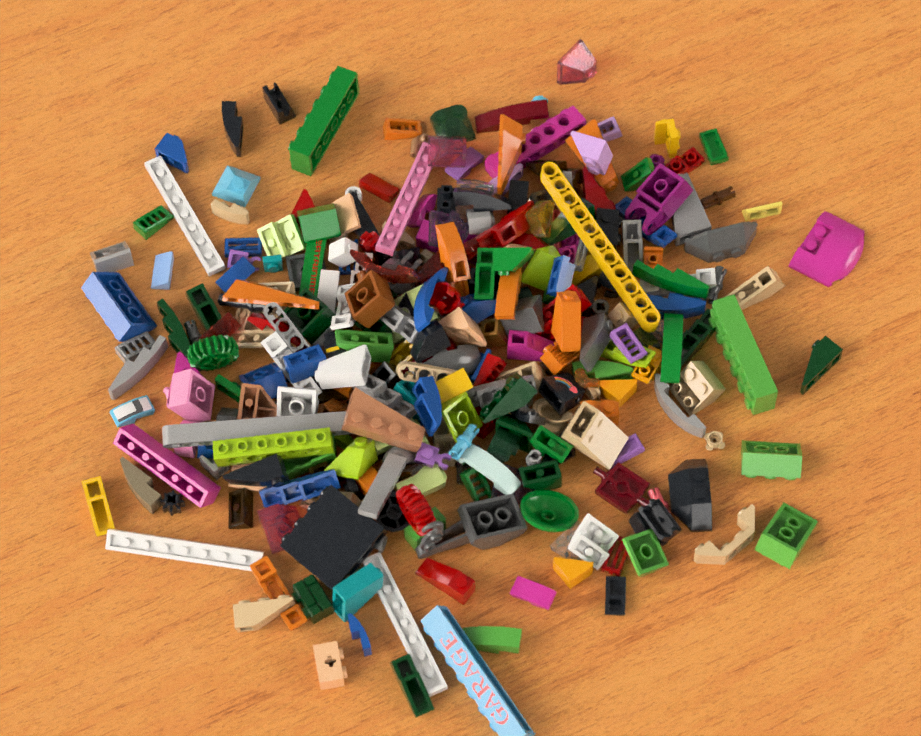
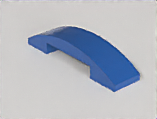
[615,196,678,247]
[414,267,448,332]

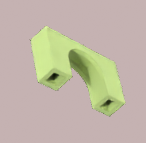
[368,418,447,497]

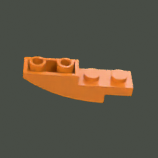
[435,222,471,297]

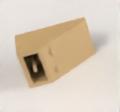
[560,401,629,470]

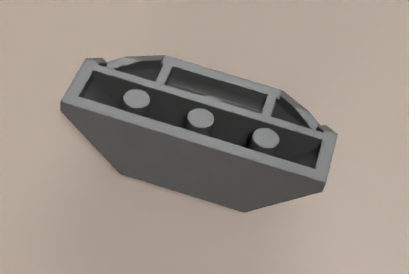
[684,222,758,263]

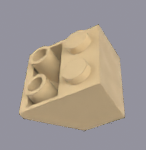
[669,361,726,416]

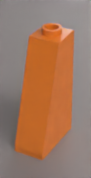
[565,119,620,193]

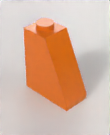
[551,290,581,352]

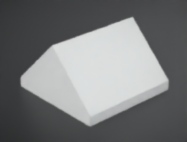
[276,386,319,417]

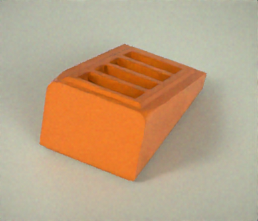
[383,118,422,140]

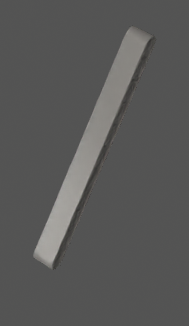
[162,411,353,448]

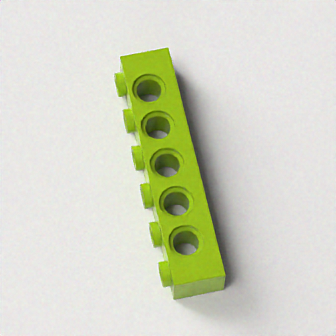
[212,427,334,467]

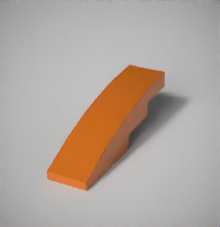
[495,266,523,320]

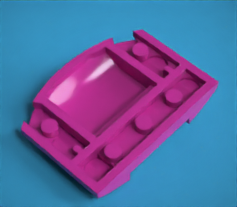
[788,211,865,287]

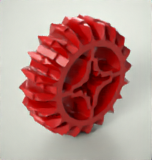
[396,483,436,537]

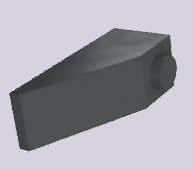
[580,313,613,372]

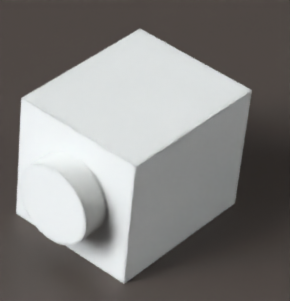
[328,237,358,268]

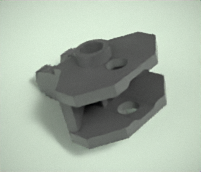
[379,251,423,294]

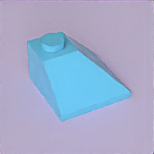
[212,165,261,207]

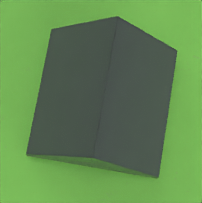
[500,294,544,337]

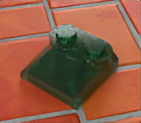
[430,105,476,149]

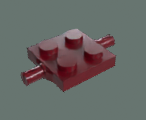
[593,462,650,515]

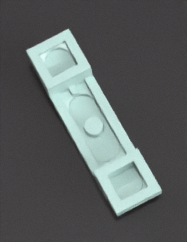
[448,444,521,495]

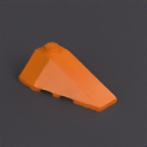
[497,114,526,195]

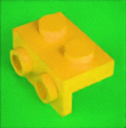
[654,119,681,158]

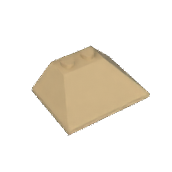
[228,281,296,348]

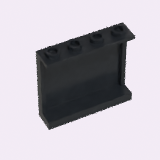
[279,485,388,590]

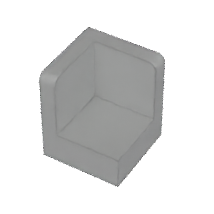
[199,455,231,480]

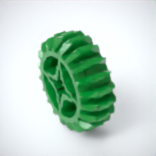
[187,335,239,372]

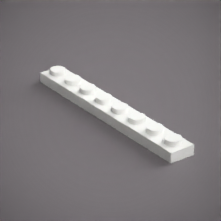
[144,155,226,277]
[105,529,264,571]
[363,552,448,697]

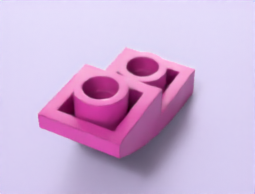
[407,194,437,228]
[559,234,580,264]
[509,576,557,610]

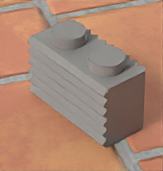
[466,208,495,235]

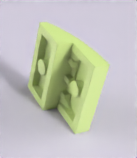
[257,214,306,260]

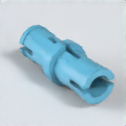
[449,424,479,460]

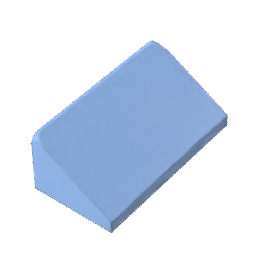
[151,251,174,290]

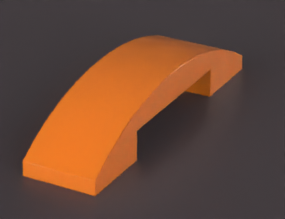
[250,555,308,631]

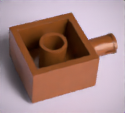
[344,270,396,329]

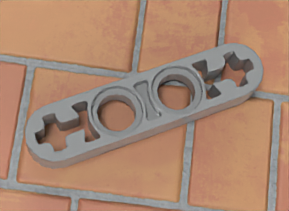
[263,302,310,353]

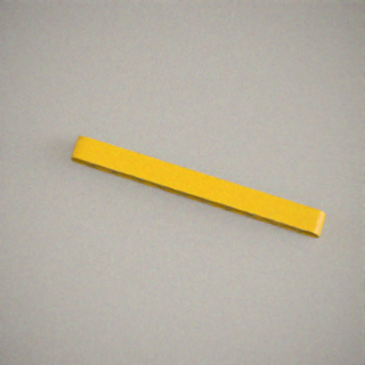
[540,162,660,333]

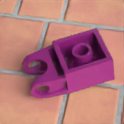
[625,163,694,235]

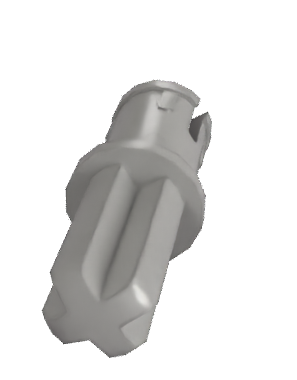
[526,450,542,466]

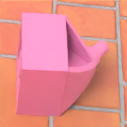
[163,369,215,422]

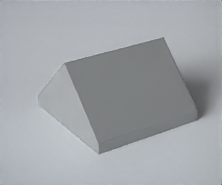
[90,241,134,272]

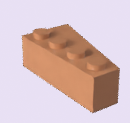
[341,387,425,453]

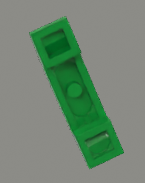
[660,313,683,384]

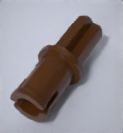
[700,186,736,209]

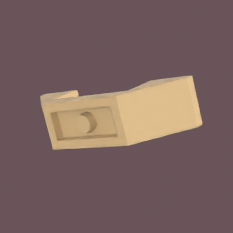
[694,504,755,565]

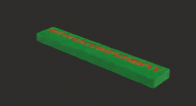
[299,239,327,297]

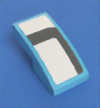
[109,395,155,428]

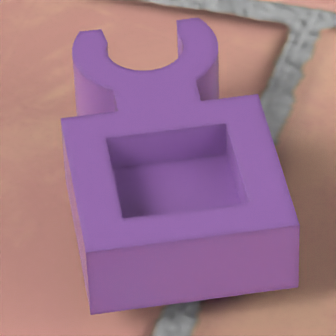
[227,249,261,271]
[414,442,451,470]

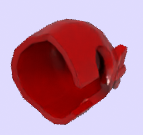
[429,282,465,316]

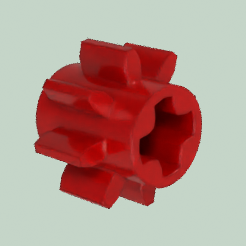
[359,231,380,254]

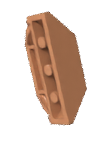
[237,383,277,420]

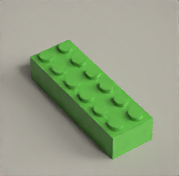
[708,294,778,415]

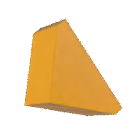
[598,379,637,408]
[553,557,593,589]

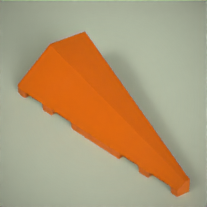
[222,279,319,309]

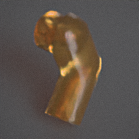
[574,368,600,388]

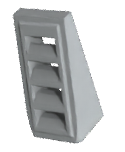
[114,331,155,364]

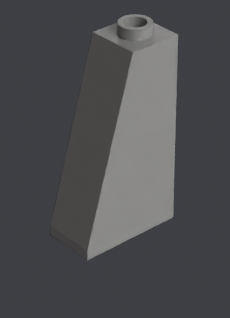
[672,173,712,246]

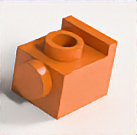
[643,246,663,269]

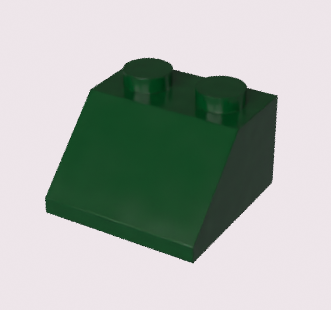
[280,288,336,345]

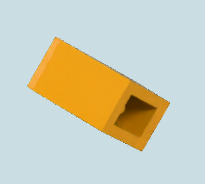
[631,345,662,384]

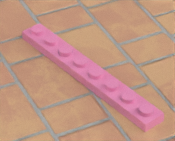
[375,142,440,256]

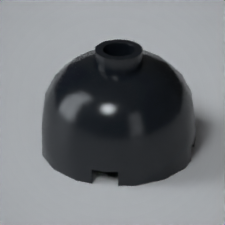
[375,492,409,532]

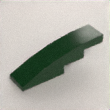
[157,298,190,359]
[681,308,715,368]

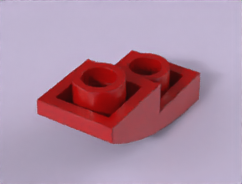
[664,146,705,174]

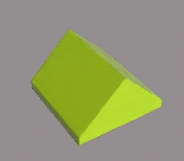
[521,245,560,290]

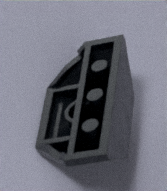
[668,459,712,532]

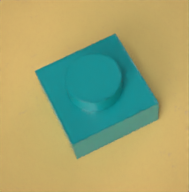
[263,255,283,273]

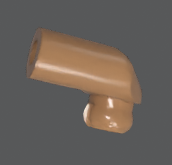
[410,133,430,158]

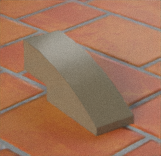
[120,457,162,514]

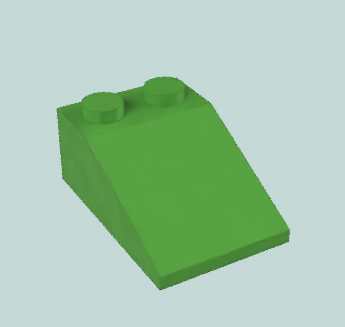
[754,502,818,569]

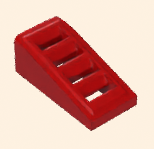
[473,353,507,387]

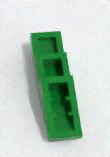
[632,260,710,299]

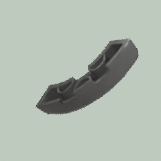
[407,345,481,380]

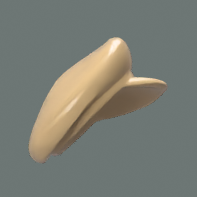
[532,398,574,436]

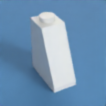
[315,345,372,389]

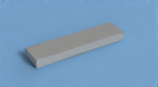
[358,453,407,519]

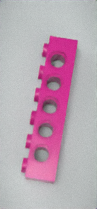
[485,106,586,179]

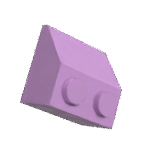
[571,131,613,175]

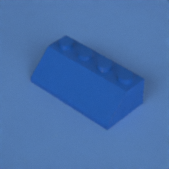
[81,272,157,342]

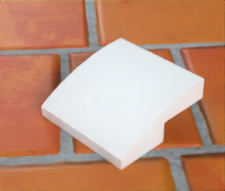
[568,513,619,570]

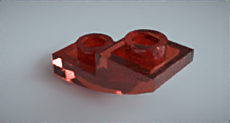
[200,312,242,339]

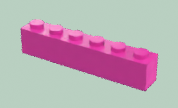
[113,424,221,508]

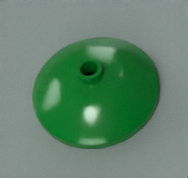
[520,490,579,532]

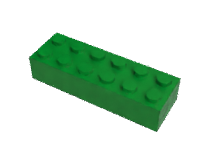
[288,66,359,177]

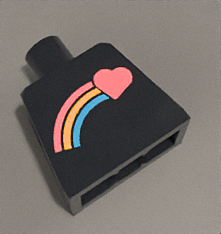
[538,373,587,415]

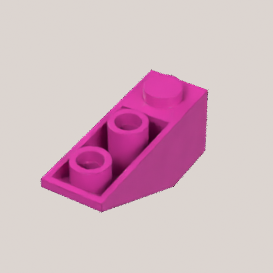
[507,330,554,362]

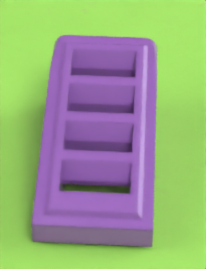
[609,323,648,364]

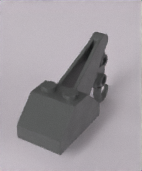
[415,493,527,559]

